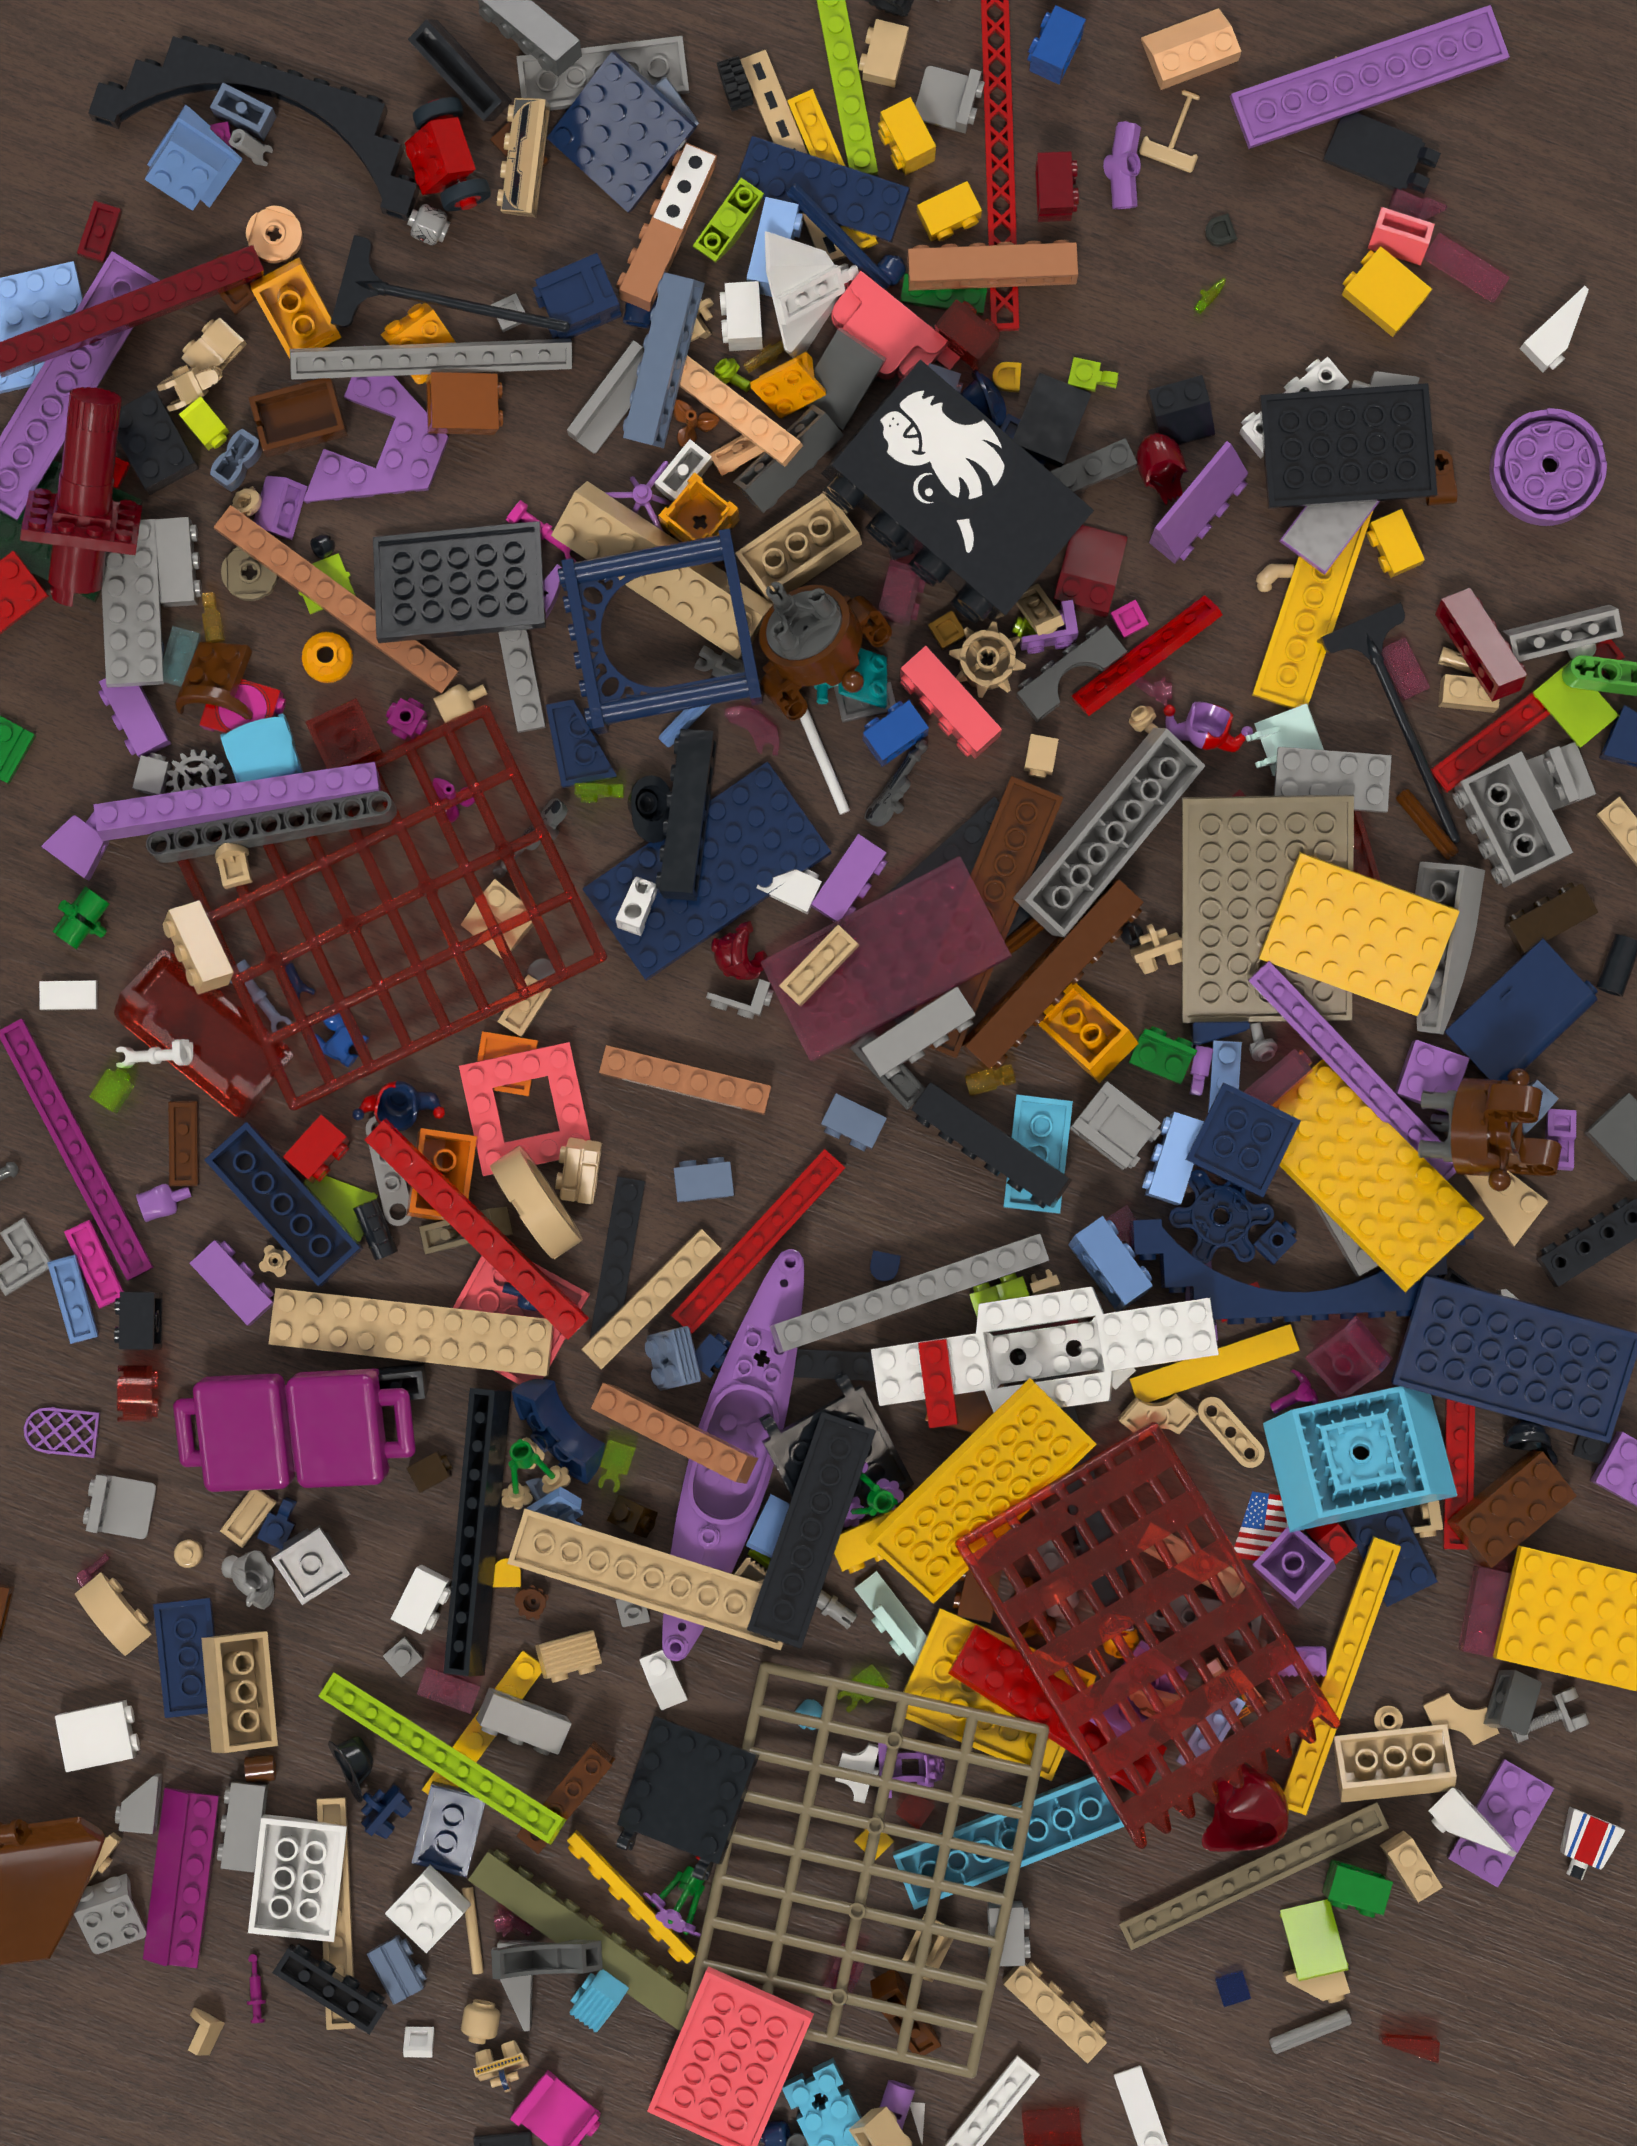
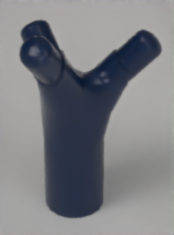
[283,963,315,1009]

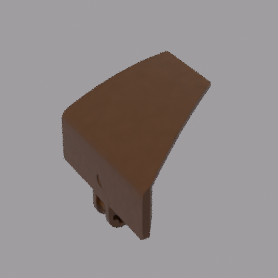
[0,1817,105,1966]

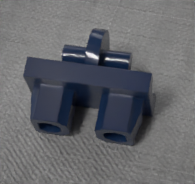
[361,1783,412,1839]

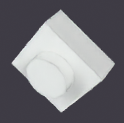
[403,2027,435,2058]

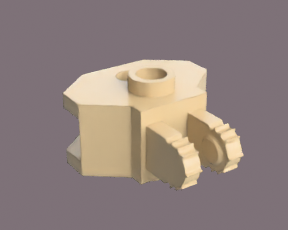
[157,365,223,412]

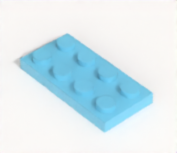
[1003,1095,1073,1214]

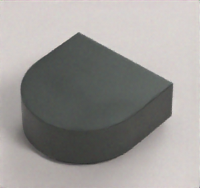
[1205,213,1237,247]

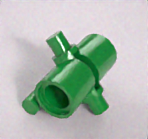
[52,886,110,950]

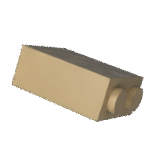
[1379,1830,1443,1903]

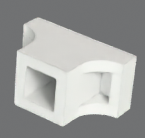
[835,1743,879,1804]

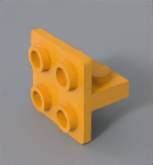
[750,352,826,418]

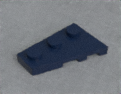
[546,699,617,788]

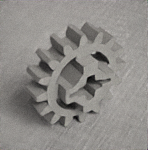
[166,749,229,793]

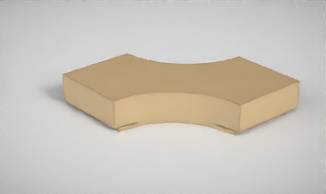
[1118,1393,1198,1438]
[1422,1693,1499,1745]

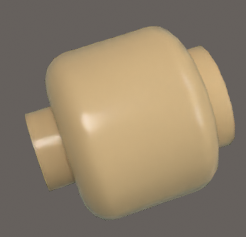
[461,1999,501,2044]

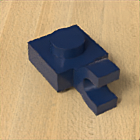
[257,1497,297,1549]

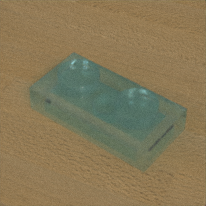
[163,626,201,687]

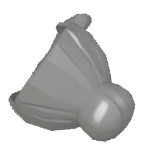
[221,1550,274,1609]

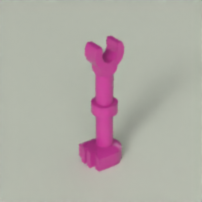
[506,500,576,562]

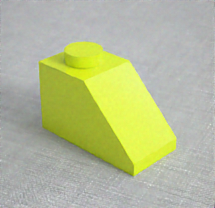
[179,396,230,451]

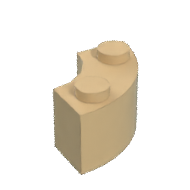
[75,1572,152,1656]

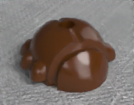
[515,1585,549,1620]

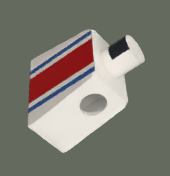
[1560,1807,1625,1880]

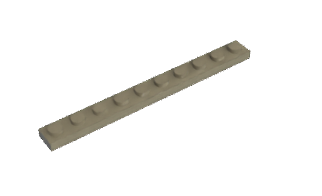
[1119,1801,1389,1950]

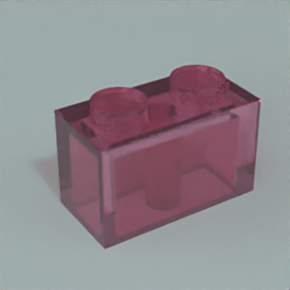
[878,560,926,626]

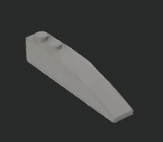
[1415,862,1485,1034]

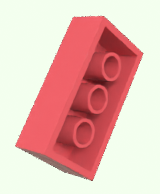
[900,646,1002,759]

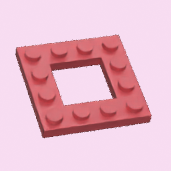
[459,1042,591,1176]

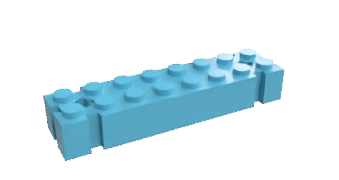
[782,2058,862,2146]

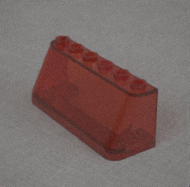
[114,948,295,1118]

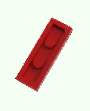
[918,1339,959,1428]

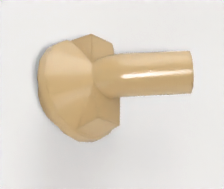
[1129,706,1158,734]

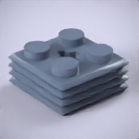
[645,1326,701,1391]

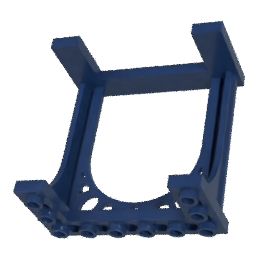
[558,528,763,735]

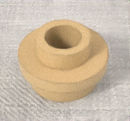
[1374,1706,1403,1731]

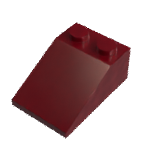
[1053,525,1128,618]

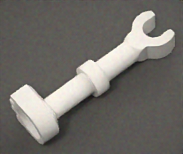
[116,1039,193,1068]

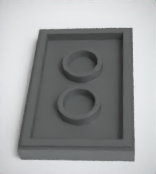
[807,328,886,430]

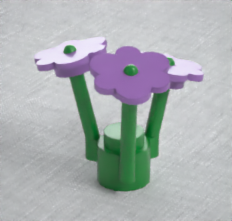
[843,1462,904,1527]
[643,1866,705,1937]

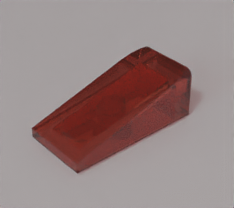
[1379,2033,1440,2063]

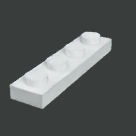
[945,2055,1040,2146]

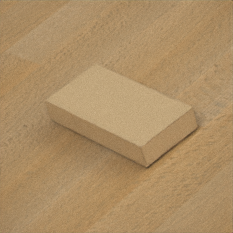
[220,1490,277,1548]

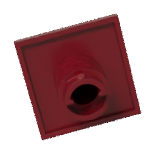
[20,387,142,607]

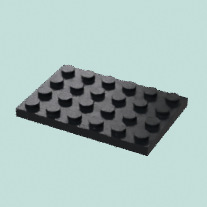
[1259,383,1438,509]
[373,521,546,643]

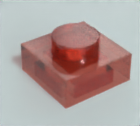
[895,1794,935,1829]

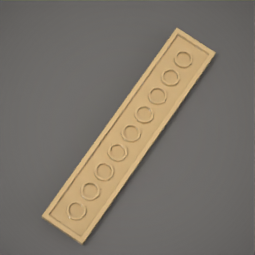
[268,1288,554,1376]
[507,1508,783,1650]

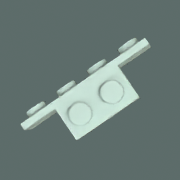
[854,1571,927,1666]

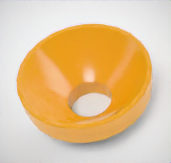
[302,632,353,683]

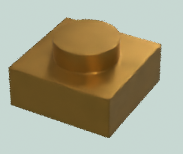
[928,611,965,650]

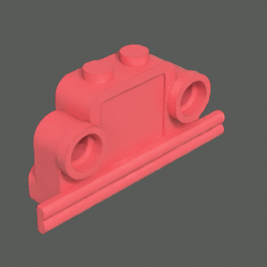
[831,271,960,380]

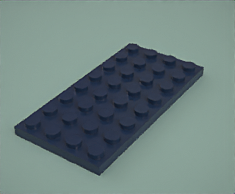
[583,761,832,981]
[1391,1274,1637,1443]

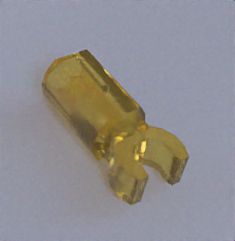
[202,592,225,643]
[965,1065,1016,1096]

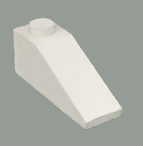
[1520,286,1589,372]
[1428,1787,1517,1857]
[1113,2065,1168,2146]

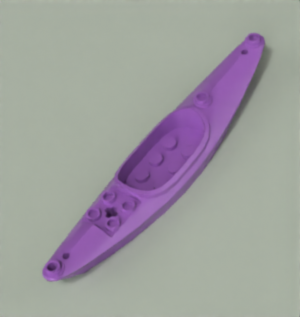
[662,1249,804,1661]

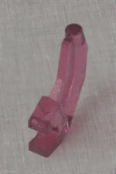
[724,706,780,757]

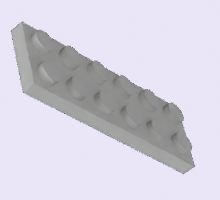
[516,36,689,110]
[102,519,164,688]

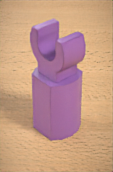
[1189,1046,1213,1096]

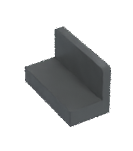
[1483,1670,1542,1735]

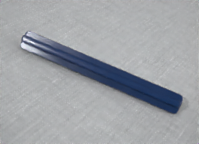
[786,183,892,290]

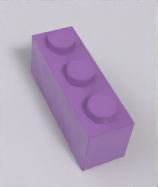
[98,678,171,758]
[811,834,888,925]
[189,1240,274,1326]

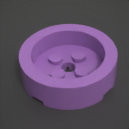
[1489,408,1607,526]

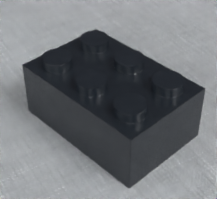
[118,389,199,495]

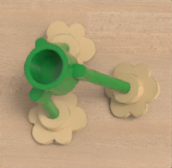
[501,1437,571,1510]

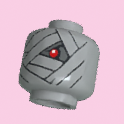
[407,204,451,245]

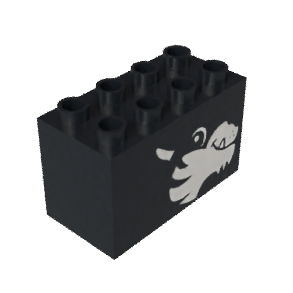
[821,359,1094,624]

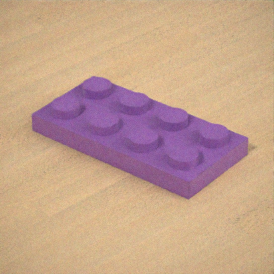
[1447,1758,1554,1888]

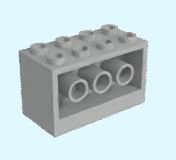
[1452,751,1573,888]

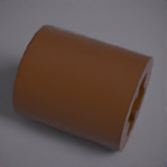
[244,1755,277,1783]

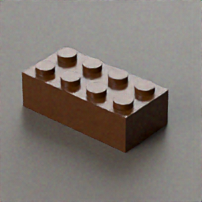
[1447,1450,1577,1568]

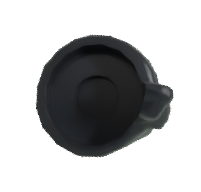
[1503,1419,1558,1465]

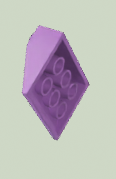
[1149,441,1248,564]

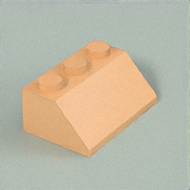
[1141,8,1241,90]

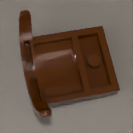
[175,642,253,720]

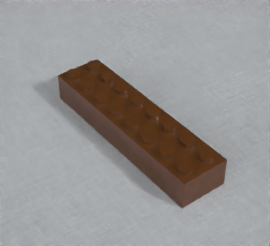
[961,879,1144,1070]

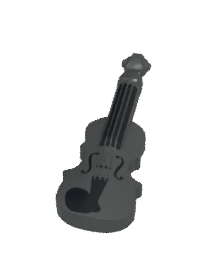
[864,740,928,826]
[493,798,568,878]

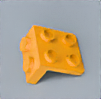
[380,303,456,384]

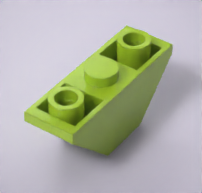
[693,178,764,262]

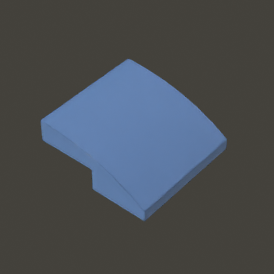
[746,1494,790,1558]

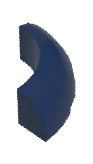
[512,1379,605,1484]

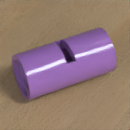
[879,2080,915,2129]

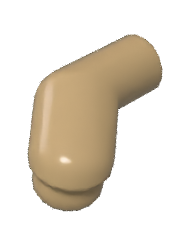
[1256,564,1294,592]

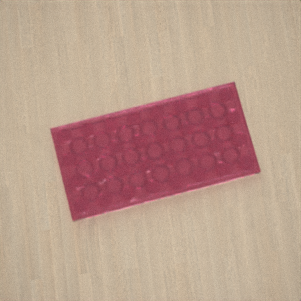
[760,856,1012,1062]

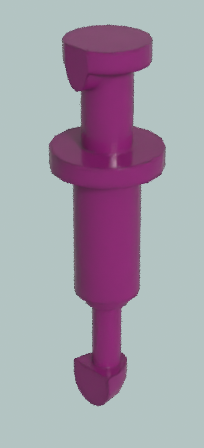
[247,1954,266,2023]

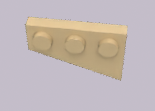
[1464,1171,1548,1247]

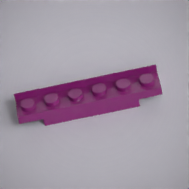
[143,1788,220,1968]

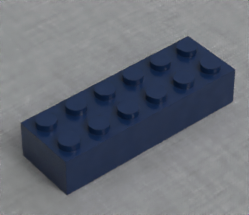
[204,1122,364,1287]

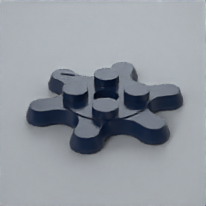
[1169,1170,1274,1264]

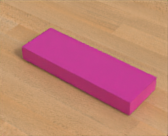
[64,1220,124,1309]

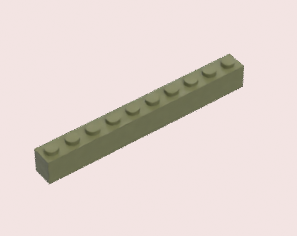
[468,1849,690,2032]

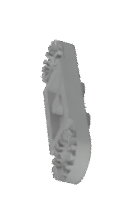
[366,1116,412,1226]

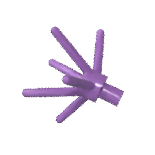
[605,461,673,531]

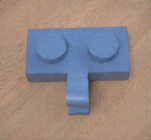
[526,1487,583,1526]

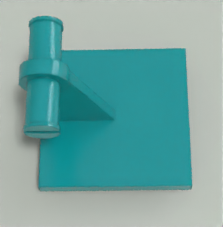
[814,648,888,709]

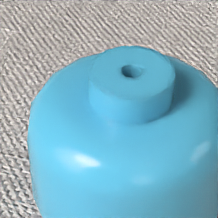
[795,1699,823,1730]

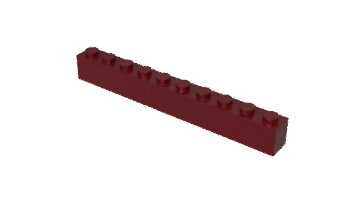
[0,245,264,378]

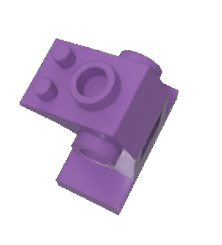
[878,1743,945,1798]

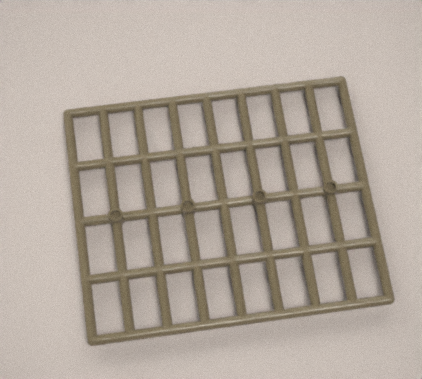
[686,1661,1049,2079]

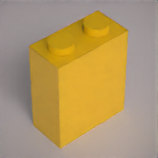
[1342,246,1432,337]

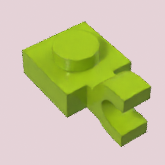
[1068,357,1118,392]

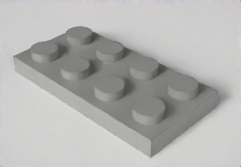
[1274,747,1392,813]

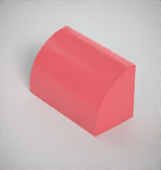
[1367,207,1435,266]

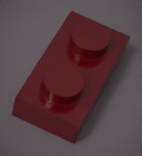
[77,200,122,264]

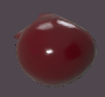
[1136,433,1189,505]

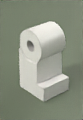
[616,877,658,936]

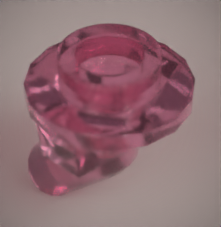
[1135,677,1173,705]
[494,1908,533,1937]

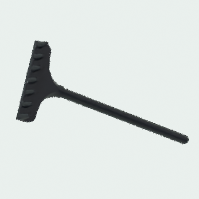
[331,235,570,332]
[1317,602,1460,844]

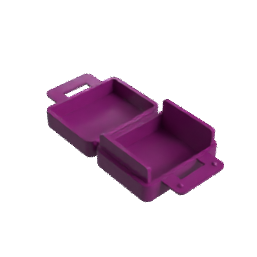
[173,1369,416,1492]

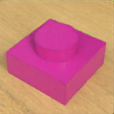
[1110,600,1149,639]

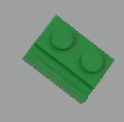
[0,716,36,784]

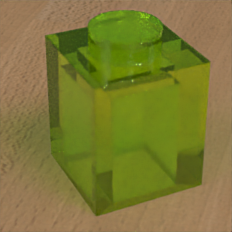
[89,1067,135,1113]

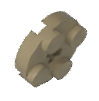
[221,546,278,601]

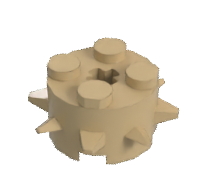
[949,621,1026,698]

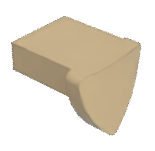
[215,843,253,889]
[188,2008,225,2055]

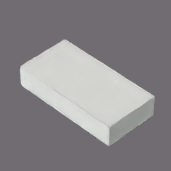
[39,980,98,1010]

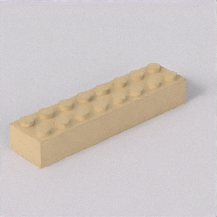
[551,481,773,660]

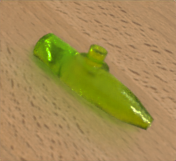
[1194,278,1226,314]

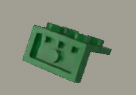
[1129,1026,1197,1085]

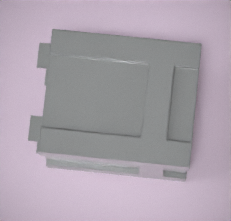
[1070,1082,1162,1170]

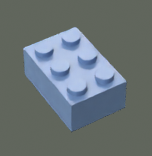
[1068,1216,1153,1312]

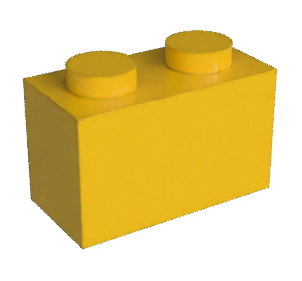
[916,181,982,241]
[1366,509,1425,578]

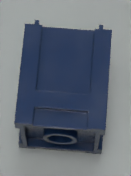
[532,253,622,339]

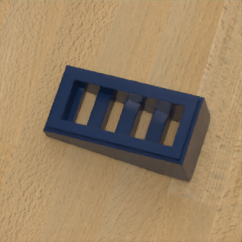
[1191,1021,1250,1046]

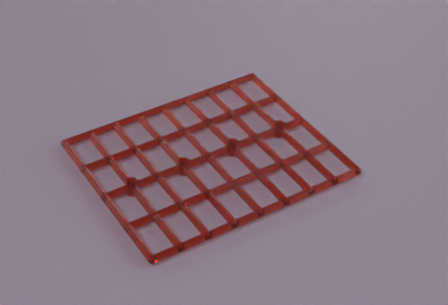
[177,705,607,1111]

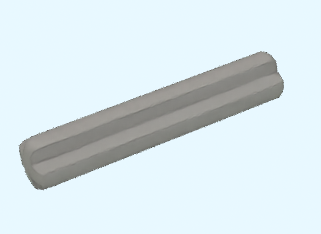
[1269,2009,1352,2054]

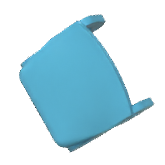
[220,713,303,783]

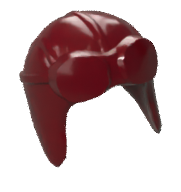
[1202,1761,1289,1852]

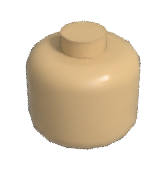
[174,1539,204,1568]

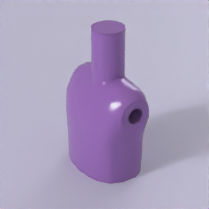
[136,1184,192,1222]

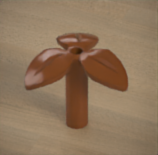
[673,400,720,448]

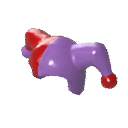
[1163,701,1253,752]

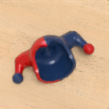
[352,1080,445,1131]

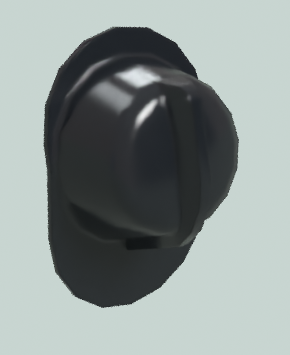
[627,775,670,843]
[328,1736,373,1803]

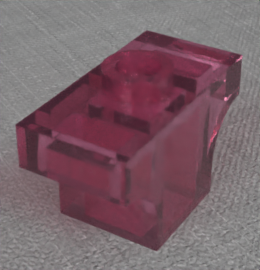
[417,1667,481,1714]

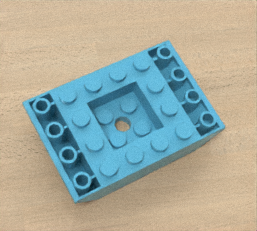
[1263,1386,1457,1533]

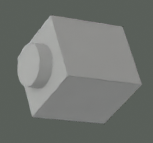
[132,753,172,795]

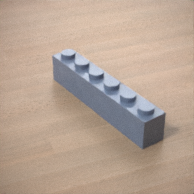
[623,272,705,448]

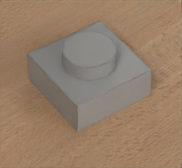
[491,293,525,332]
[383,1637,423,1677]

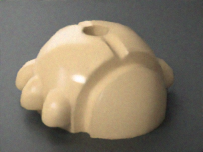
[232,486,262,517]

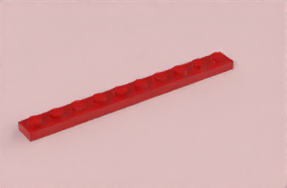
[364,1118,589,1340]

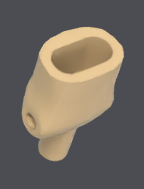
[433,684,487,725]

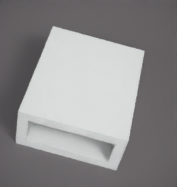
[55,1700,140,1772]

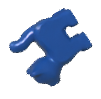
[308,1009,369,1068]

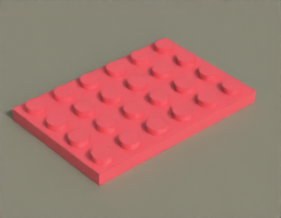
[647,1966,814,2146]

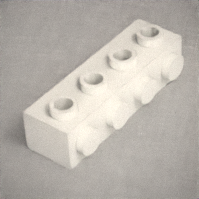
[1239,357,1349,459]

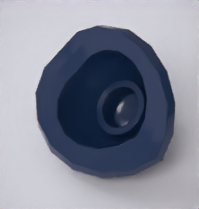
[961,369,1006,427]

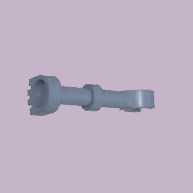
[230,959,293,1037]

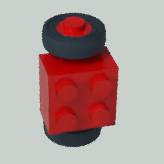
[405,97,491,211]

